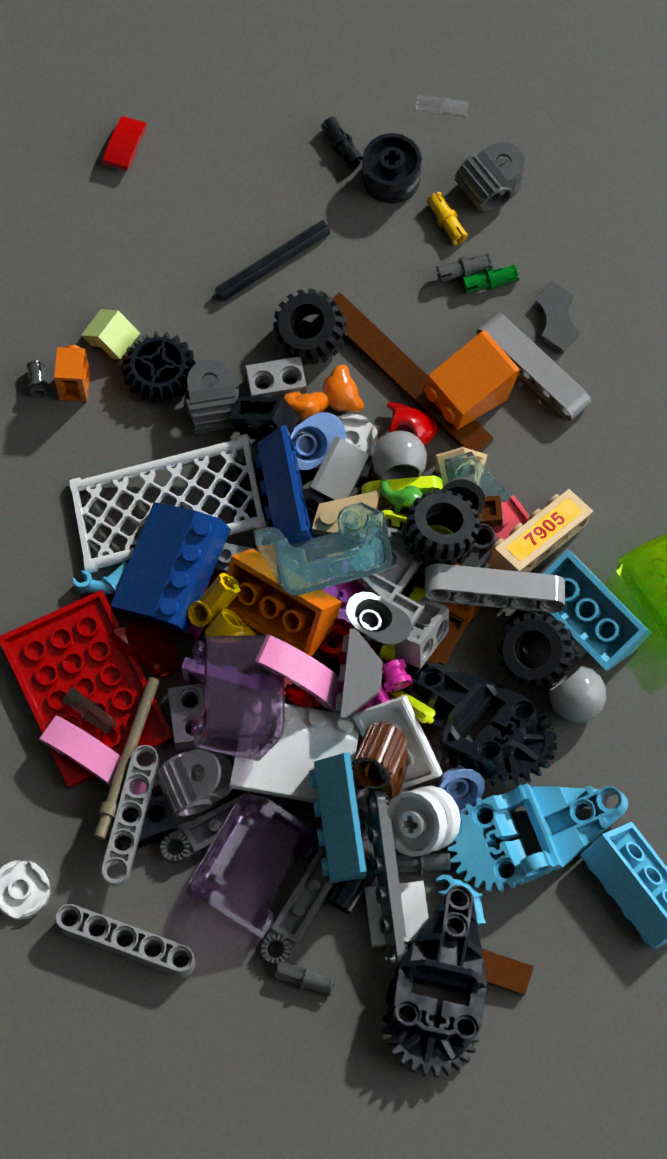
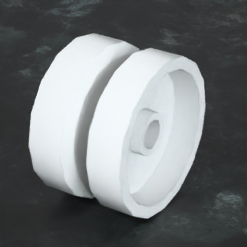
[387,786,461,857]

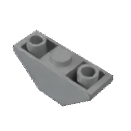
[336,628,383,719]

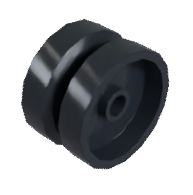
[362,133,422,204]

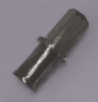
[63,687,117,734]

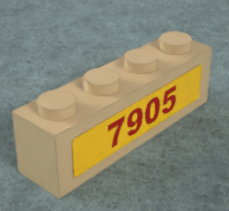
[488,489,593,572]

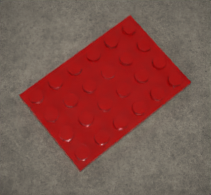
[0,590,174,789]

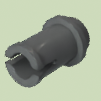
[27,360,49,397]

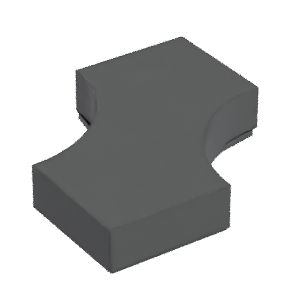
[535,281,580,354]

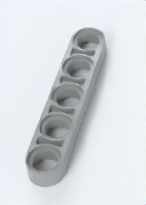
[102,745,159,887]

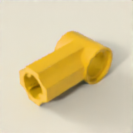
[188,573,240,627]
[205,608,266,656]

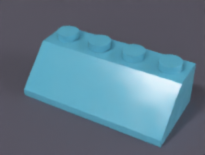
[543,549,653,671]
[309,752,366,883]
[580,822,667,950]

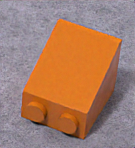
[423,330,520,430]

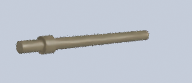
[93,677,159,840]

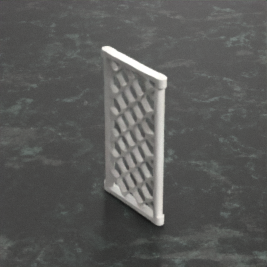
[69,434,268,573]

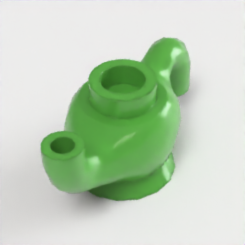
[380,480,423,515]

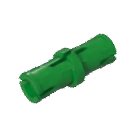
[462,264,519,294]

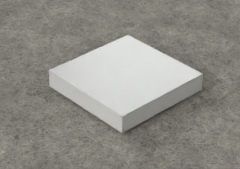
[365,881,429,948]

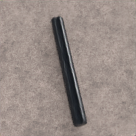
[215,220,331,301]

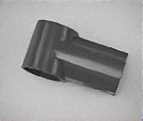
[457,524,499,568]

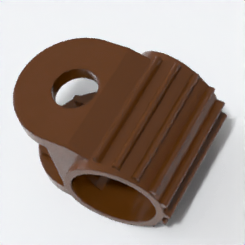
[351,721,408,798]

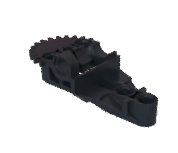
[401,660,558,787]
[381,885,487,1078]

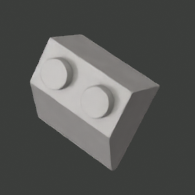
[310,436,373,501]

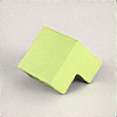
[81,309,140,359]

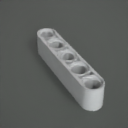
[476,312,591,421]
[425,564,565,613]
[56,904,196,978]

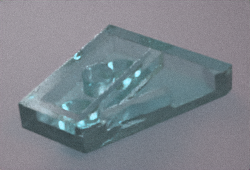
[445,451,510,501]

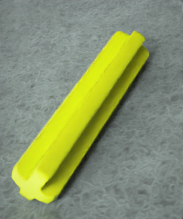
[389,690,436,724]

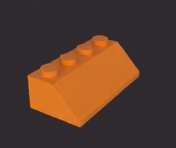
[226,549,342,657]

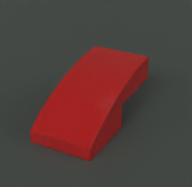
[102,116,147,171]

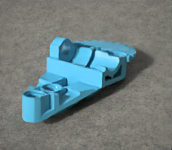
[448,783,628,892]

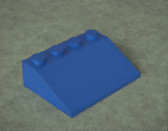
[110,502,231,634]

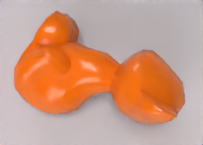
[284,365,364,427]

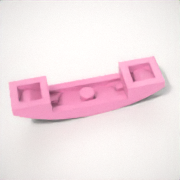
[255,635,344,713]
[39,715,146,796]

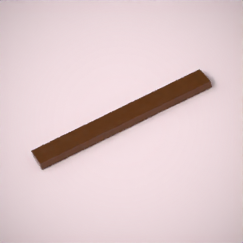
[332,292,493,452]

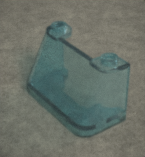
[253,502,392,595]

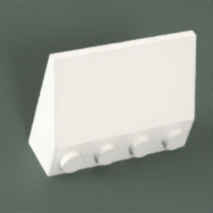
[230,697,360,803]

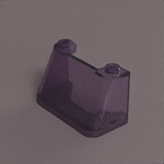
[191,635,285,761]
[187,794,319,939]

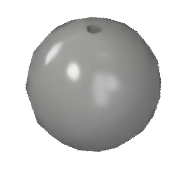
[372,431,427,480]
[549,666,607,723]

